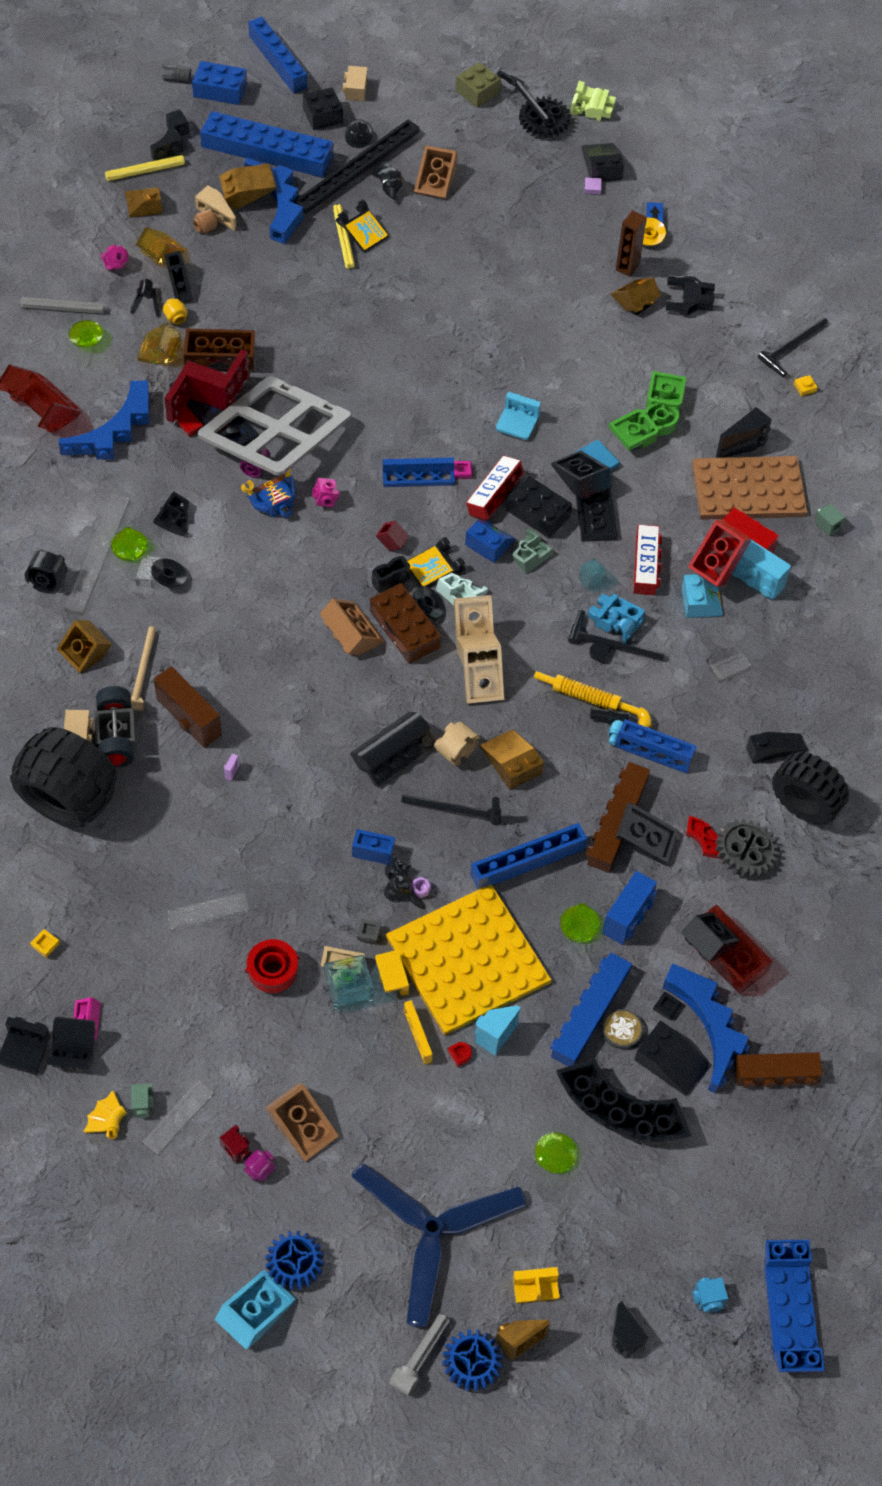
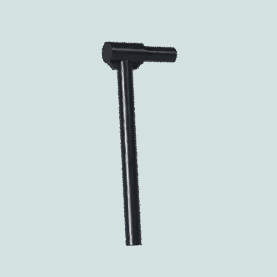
[497,70,551,124]
[758,318,828,378]
[568,610,665,661]
[401,795,501,825]

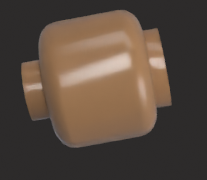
[193,209,219,234]

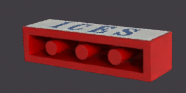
[466,455,524,521]
[633,524,662,596]

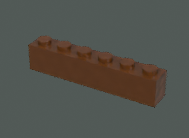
[586,762,650,873]

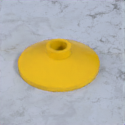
[643,218,666,246]

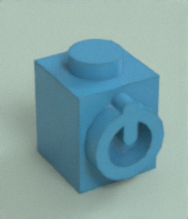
[692,1277,728,1313]

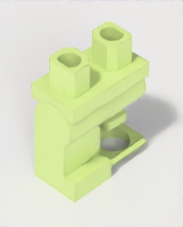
[570,81,616,121]

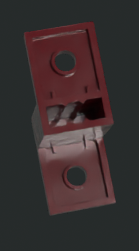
[164,349,250,423]

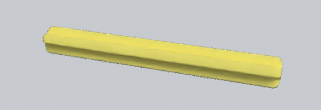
[105,155,185,181]
[333,204,354,269]

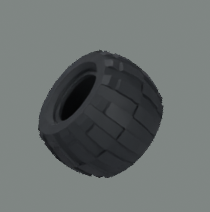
[10,727,117,828]

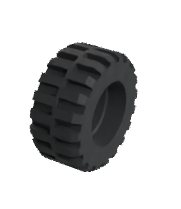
[772,752,849,825]

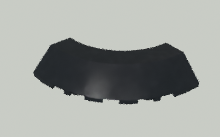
[556,1059,692,1142]

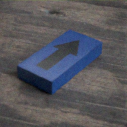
[646,202,663,223]

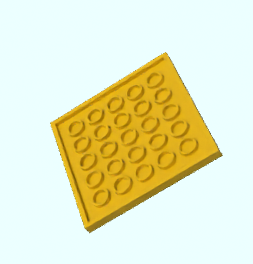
[386,884,551,1036]

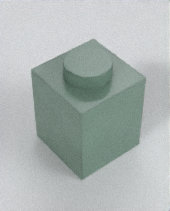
[815,503,845,536]

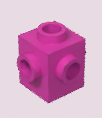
[100,244,129,270]
[312,478,340,507]

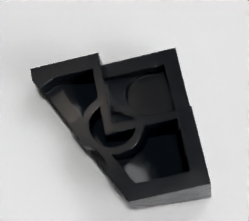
[153,491,189,536]

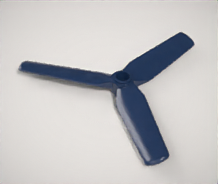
[351,1164,526,1327]

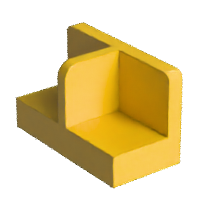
[375,950,409,996]
[513,1267,560,1304]

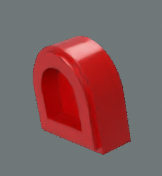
[447,1042,472,1067]

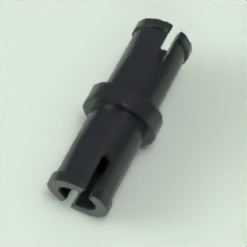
[590,707,629,723]

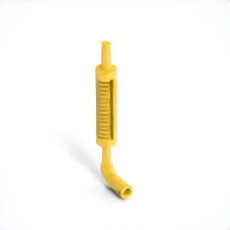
[534,671,652,729]

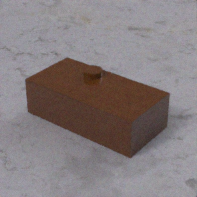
[154,666,222,748]

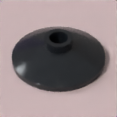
[151,558,187,588]
[413,586,444,619]

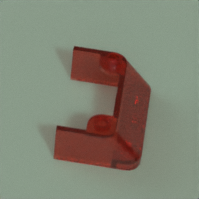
[0,364,82,433]

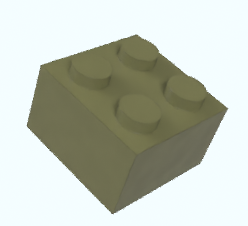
[456,62,501,107]

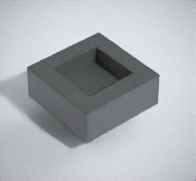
[357,918,381,944]

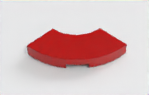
[686,816,722,859]

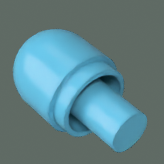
[608,720,623,745]

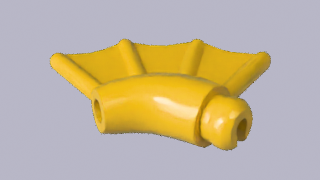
[84,1091,127,1139]

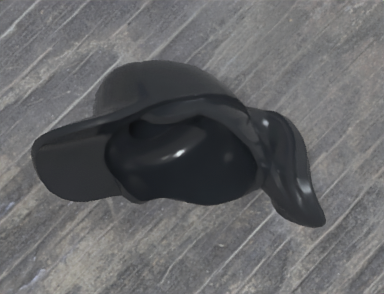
[371,162,403,200]

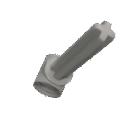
[389,1314,450,1396]

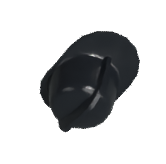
[345,119,372,148]

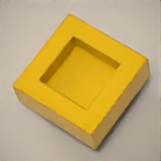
[794,375,818,396]
[30,929,60,958]

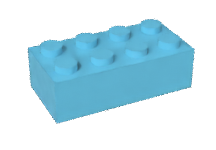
[732,540,791,600]

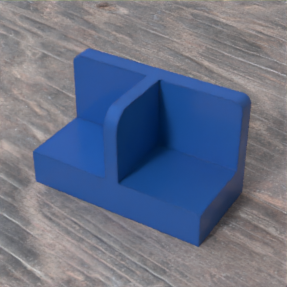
[352,829,395,865]

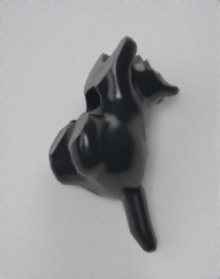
[384,856,423,908]

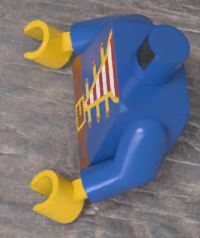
[241,468,296,518]

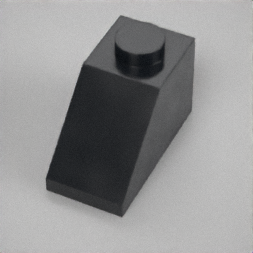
[612,1301,648,1358]

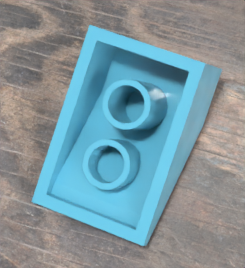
[215,1270,296,1350]

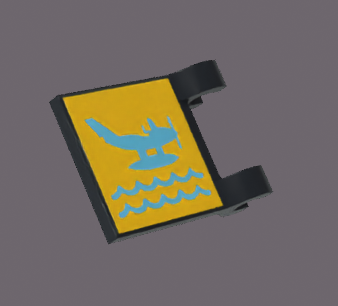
[336,199,389,253]
[407,537,465,587]

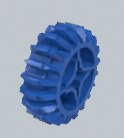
[265,1230,324,1291]
[442,1329,503,1392]

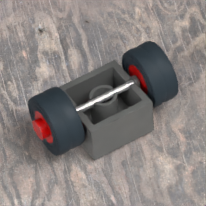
[95,686,137,768]

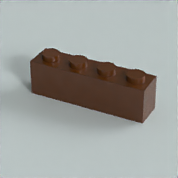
[616,210,647,277]
[734,1052,823,1088]

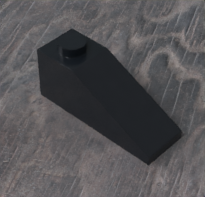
[164,251,193,302]
[746,732,807,763]

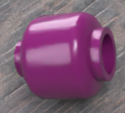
[244,1150,276,1182]

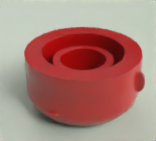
[245,939,300,993]

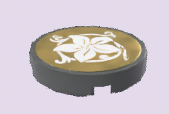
[602,1009,643,1050]

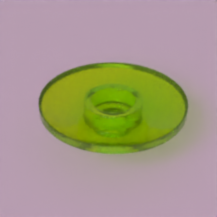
[69,320,103,348]

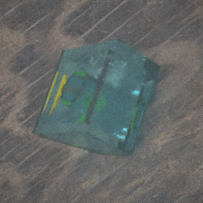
[324,955,374,1010]

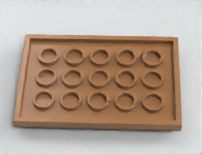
[692,456,807,519]

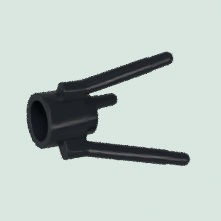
[130,279,159,317]

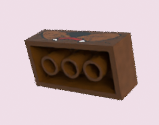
[184,328,256,371]
[370,583,441,664]

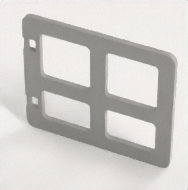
[198,376,350,476]

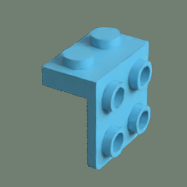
[496,392,541,440]

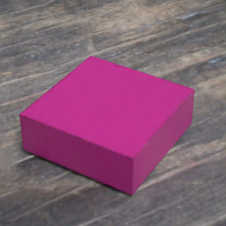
[454,461,472,479]

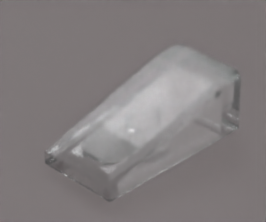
[135,555,161,588]

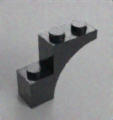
[150,109,189,161]

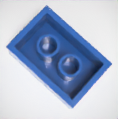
[192,61,247,105]
[602,871,658,945]

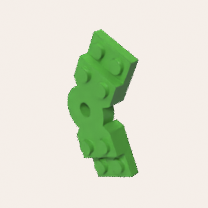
[608,371,687,451]

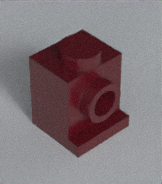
[219,1125,252,1163]

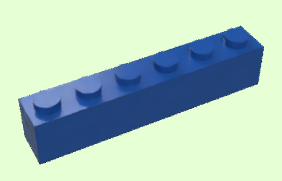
[248,16,307,94]
[470,823,587,890]
[550,952,632,1067]

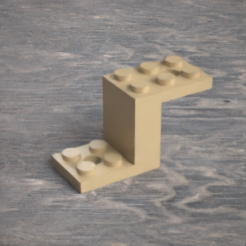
[454,595,504,704]

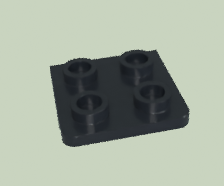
[0,1017,51,1074]
[47,1017,96,1070]

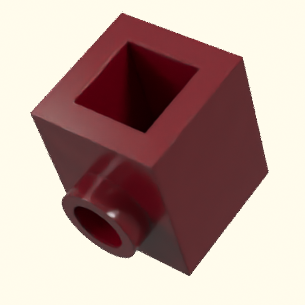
[376,520,409,551]

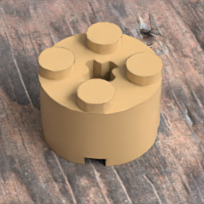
[434,721,479,766]

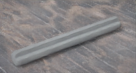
[20,297,105,314]

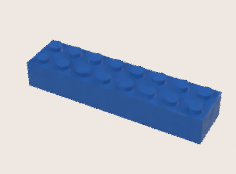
[200,111,334,178]

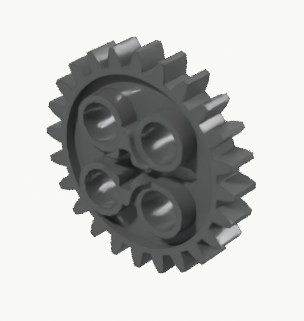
[715,819,779,878]

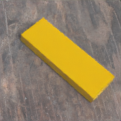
[404,1000,433,1065]

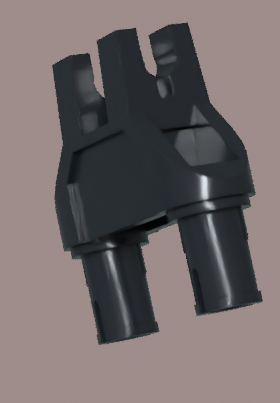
[666,274,715,315]

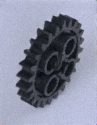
[519,96,571,138]

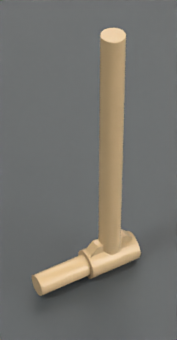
[131,627,156,711]

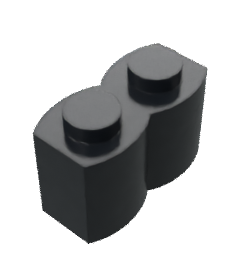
[372,556,410,593]

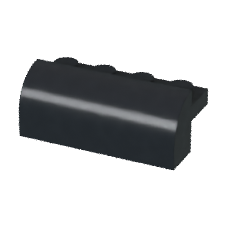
[350,712,435,786]

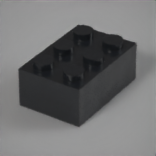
[506,476,572,538]

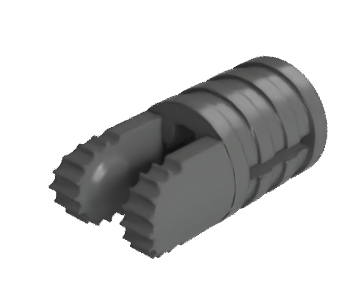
[162,64,192,82]

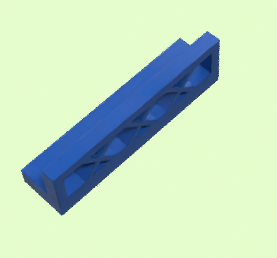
[383,457,455,487]
[615,719,697,774]

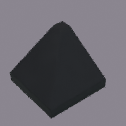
[218,421,240,440]

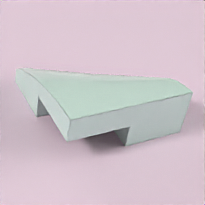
[436,573,488,605]

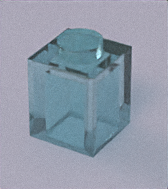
[578,558,606,591]

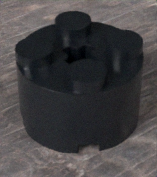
[24,550,67,593]

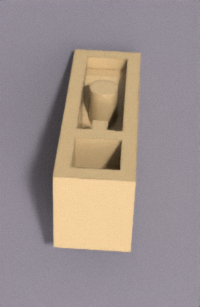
[195,185,236,231]

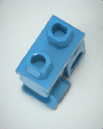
[588,593,645,643]

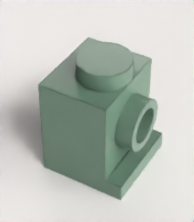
[131,1083,154,1118]

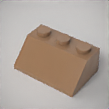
[320,598,384,655]

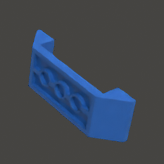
[764,1240,825,1373]

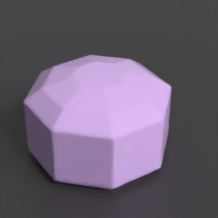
[411,877,431,898]

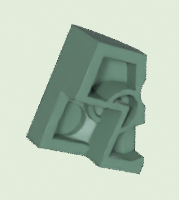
[513,529,554,574]

